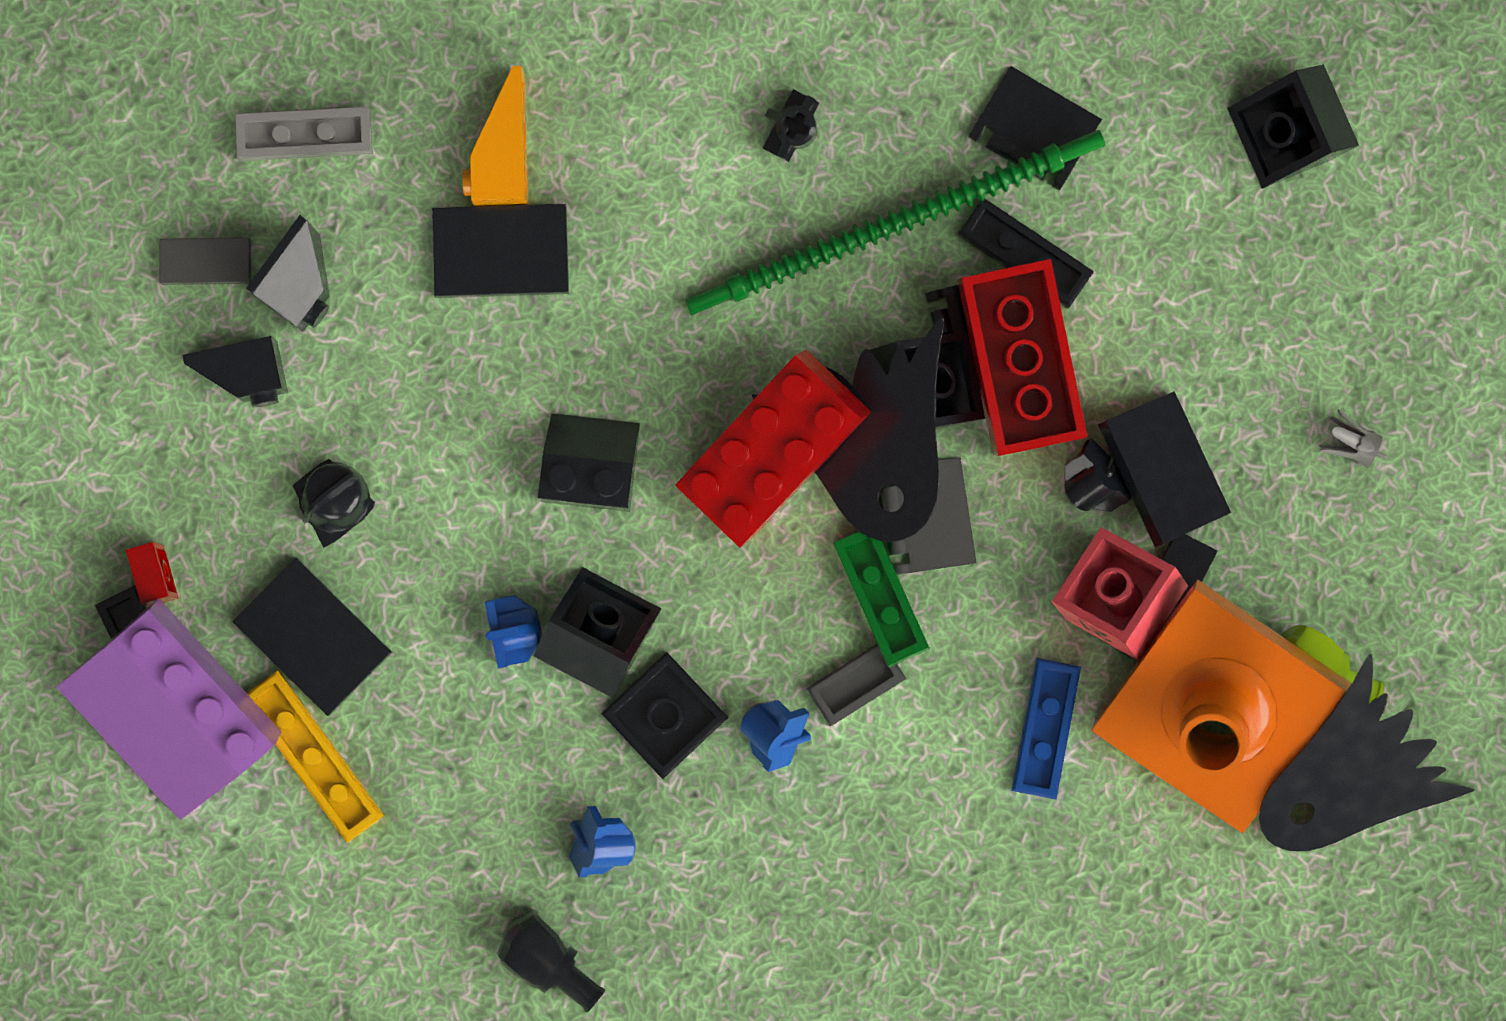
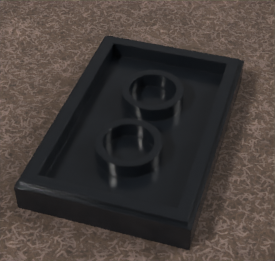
[432,204,569,298]
[1098,391,1231,548]
[232,558,393,716]

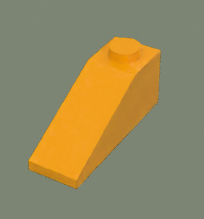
[462,66,528,207]

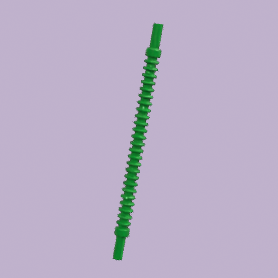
[685,130,1106,316]

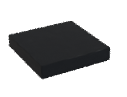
[601,652,729,779]

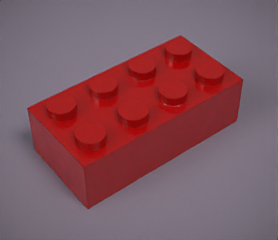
[957,259,1088,456]
[675,349,871,548]

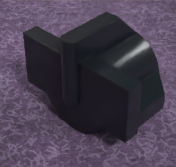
[762,89,820,162]
[1064,438,1131,512]

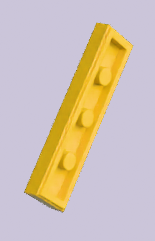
[246,670,385,843]

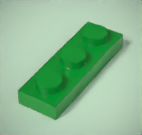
[833,532,930,668]

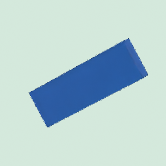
[1011,658,1081,800]

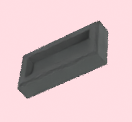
[159,238,251,285]
[806,644,906,727]

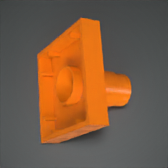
[1091,579,1350,834]

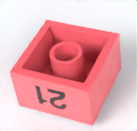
[1052,527,1188,661]

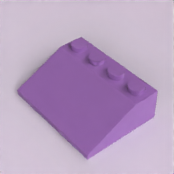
[56,598,282,820]

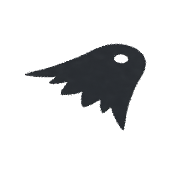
[752,317,944,542]
[1259,654,1476,852]

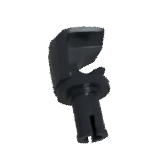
[497,909,605,1013]

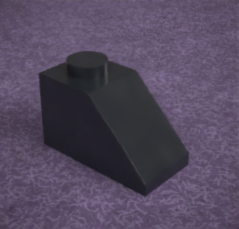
[182,336,288,408]

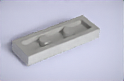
[235,107,373,161]

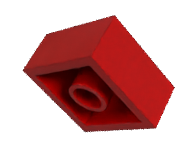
[126,542,179,606]

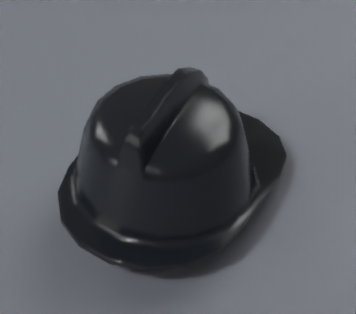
[292,459,375,548]

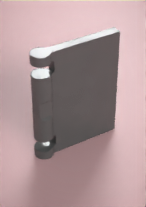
[880,457,977,575]

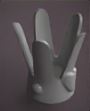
[1319,409,1387,468]

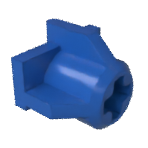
[485,595,542,669]
[741,700,811,772]
[569,806,636,877]

